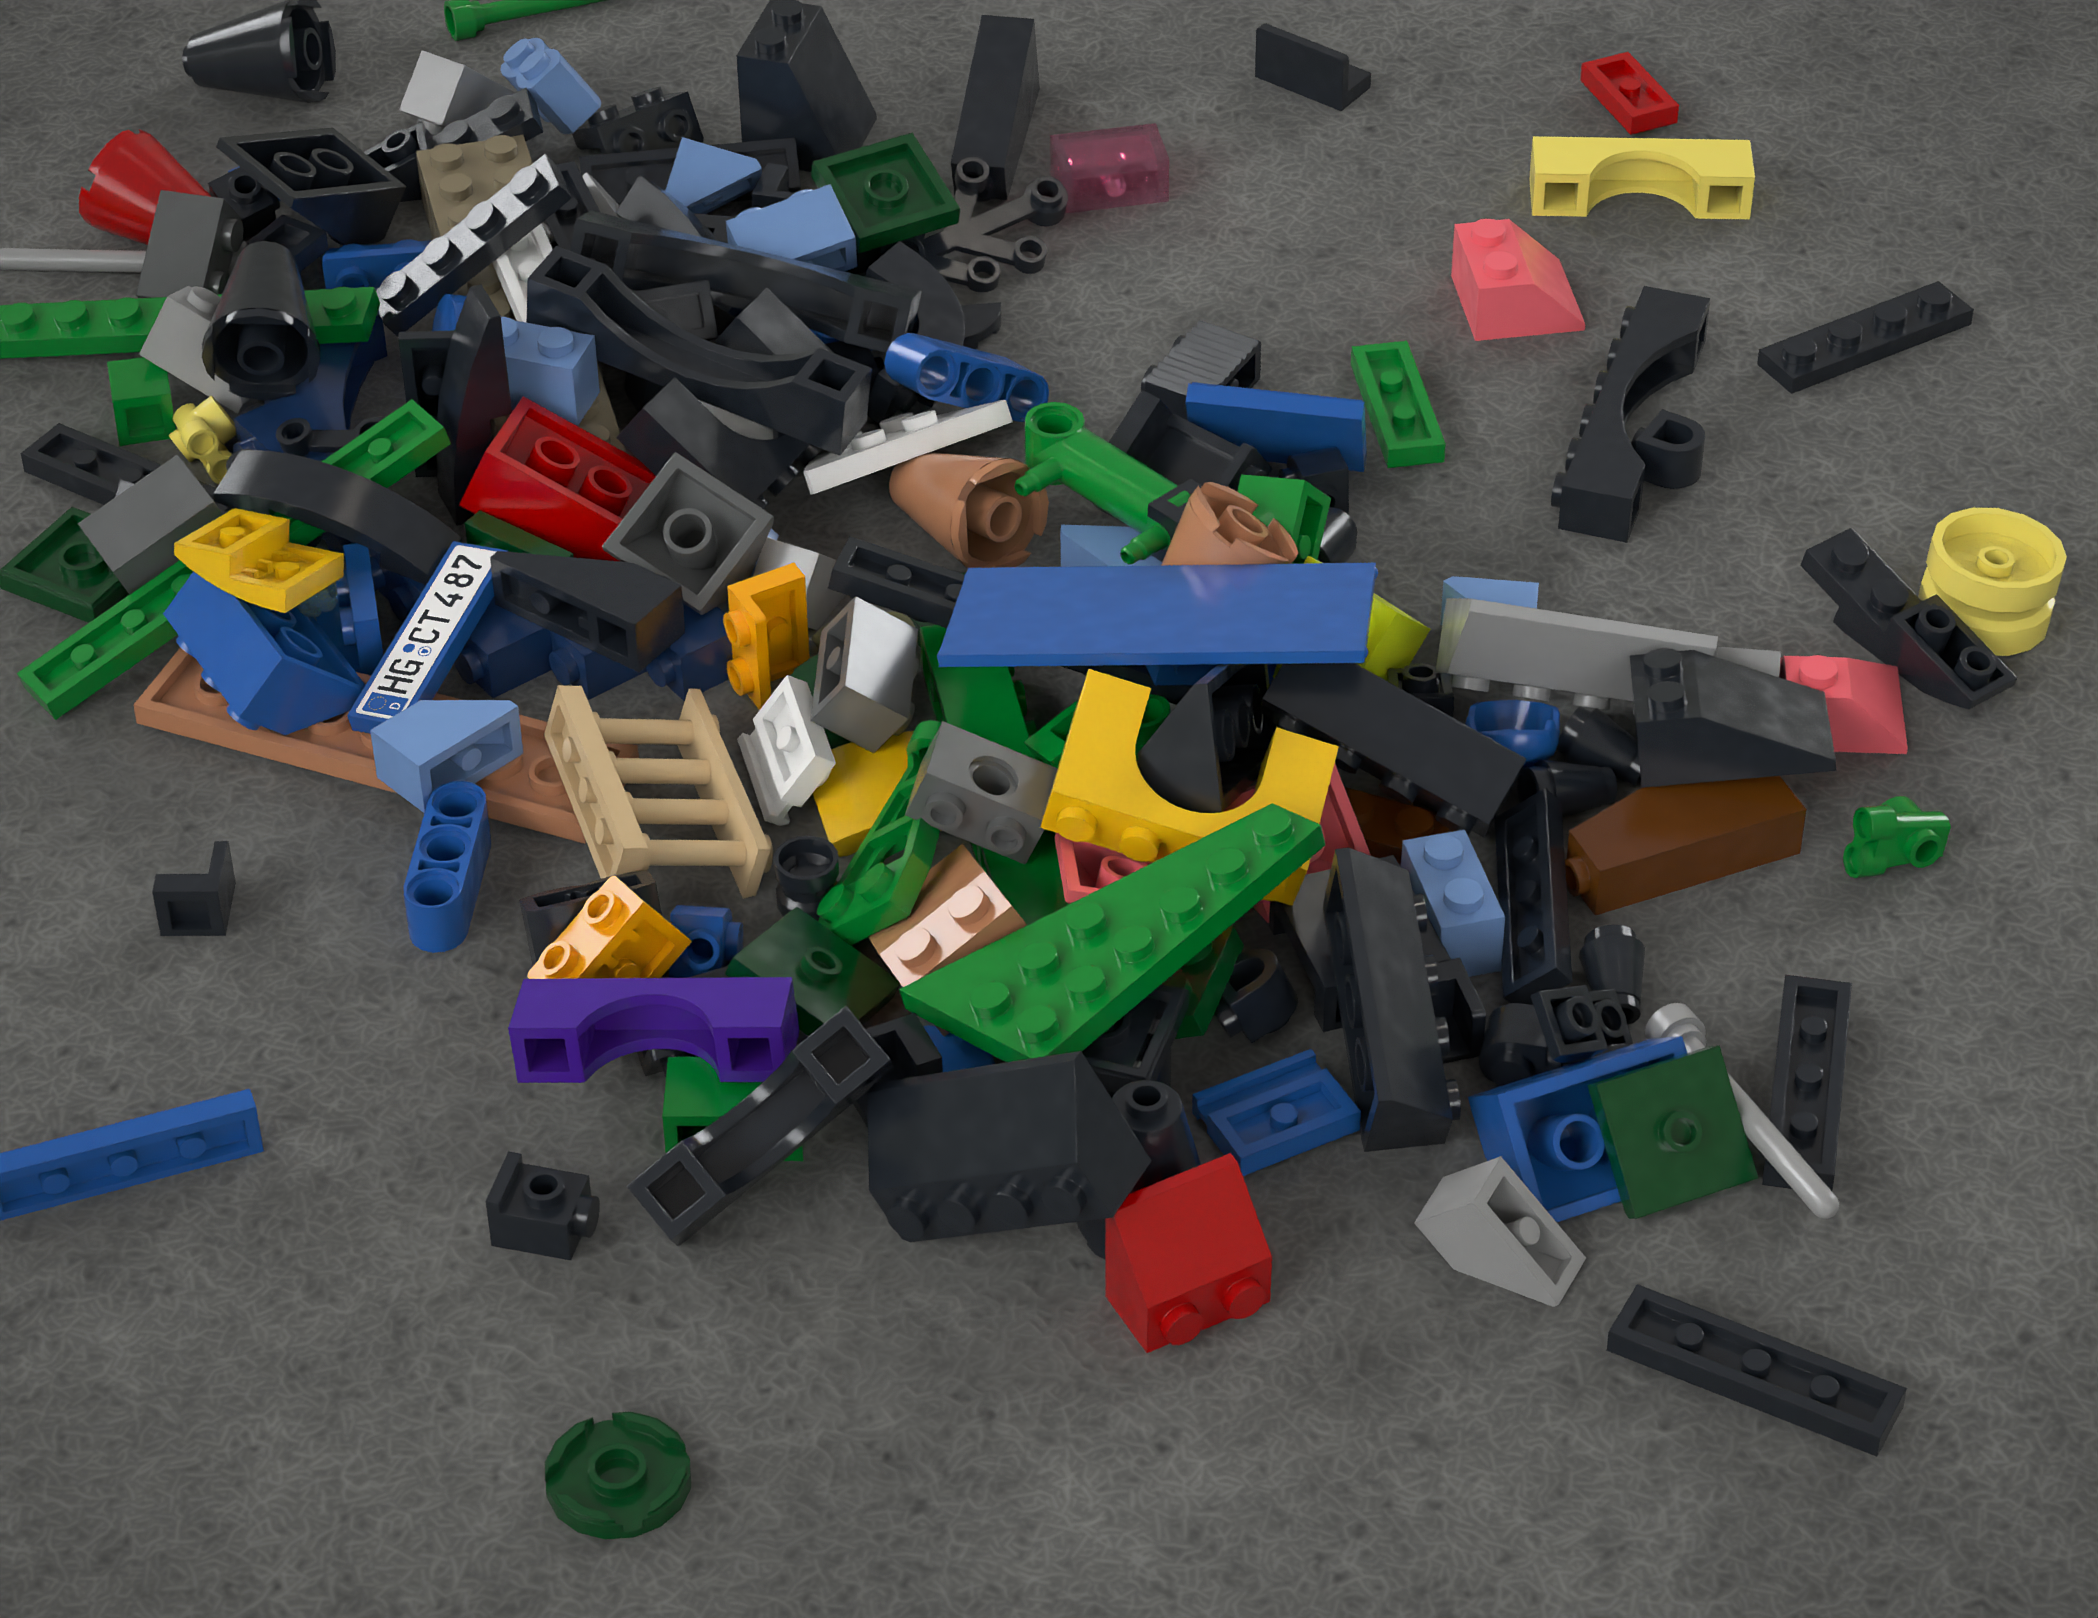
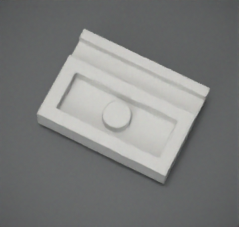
[737,675,836,826]

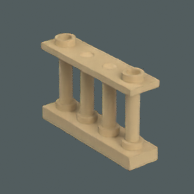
[544,685,773,898]

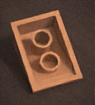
[868,843,1027,1037]

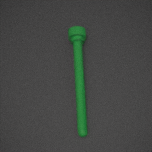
[444,0,607,41]

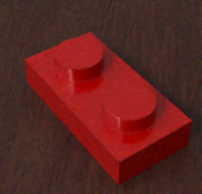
[1580,52,1679,135]

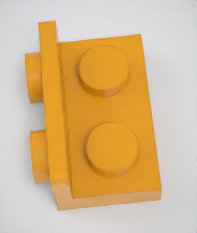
[527,876,692,979]

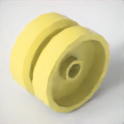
[1918,507,2067,656]

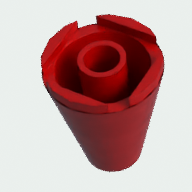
[79,129,212,245]

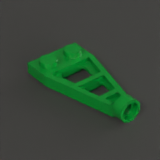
[817,720,942,945]

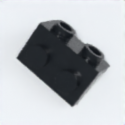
[572,87,704,154]

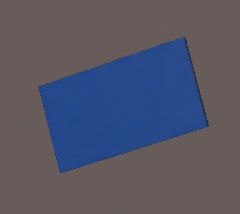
[937,563,1378,667]

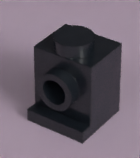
[485,1151,600,1261]

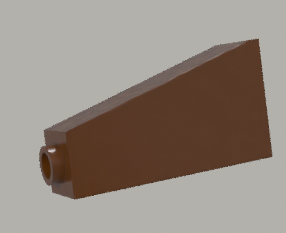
[1564,776,1807,916]

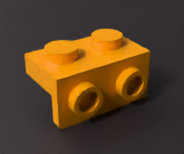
[723,562,810,710]

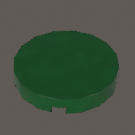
[545,1412,691,1540]

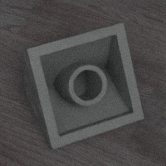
[602,452,774,615]
[78,454,223,594]

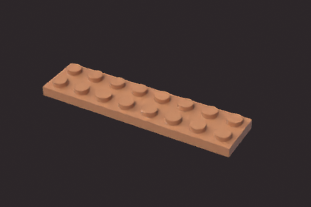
[133,647,639,844]

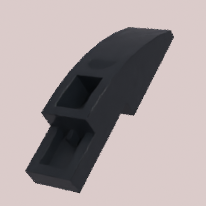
[364,88,543,202]
[1800,528,2017,709]

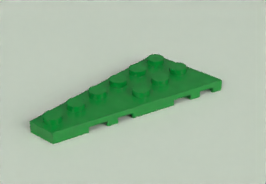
[899,803,1326,1062]

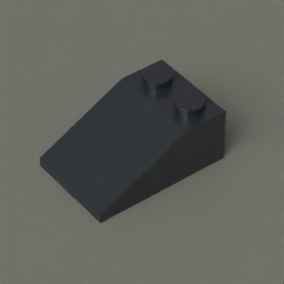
[216,127,406,246]
[1630,648,1836,788]

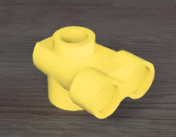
[169,395,236,484]

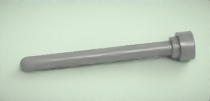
[0,241,248,275]
[1645,1003,1839,1219]

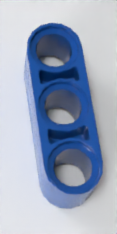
[884,333,1049,422]
[404,781,491,953]

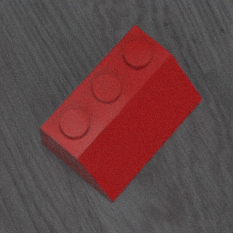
[459,396,656,562]

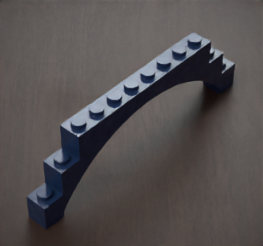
[233,310,732,701]

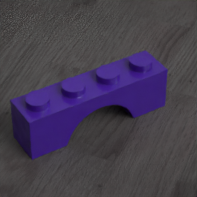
[508,977,799,1083]

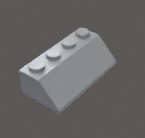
[1435,598,1718,714]

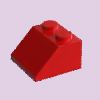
[1105,1153,1272,1353]

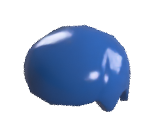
[1465,700,1560,768]

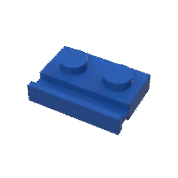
[1192,1049,1361,1176]

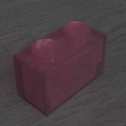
[1050,123,1169,213]

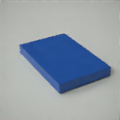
[1185,382,1367,472]

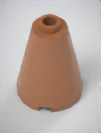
[889,453,1049,568]
[1161,482,1298,565]

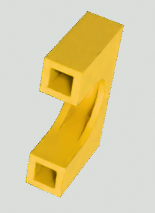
[1040,669,1339,906]

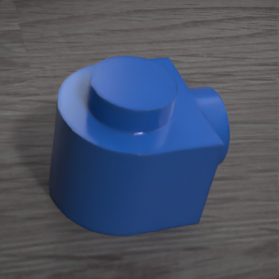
[669,905,743,978]

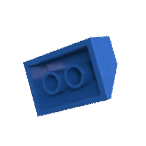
[163,571,365,735]
[1468,1036,1687,1222]

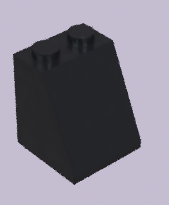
[736,0,877,172]

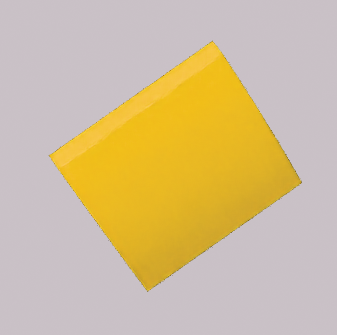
[174,508,344,613]
[813,731,942,857]

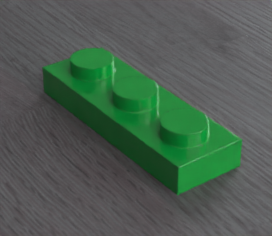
[1351,341,1446,468]

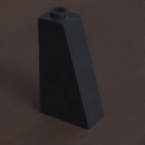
[951,15,1040,202]

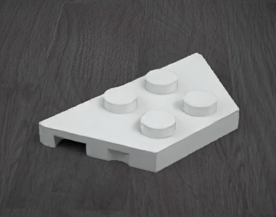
[803,400,1013,494]

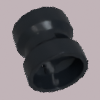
[774,835,839,921]

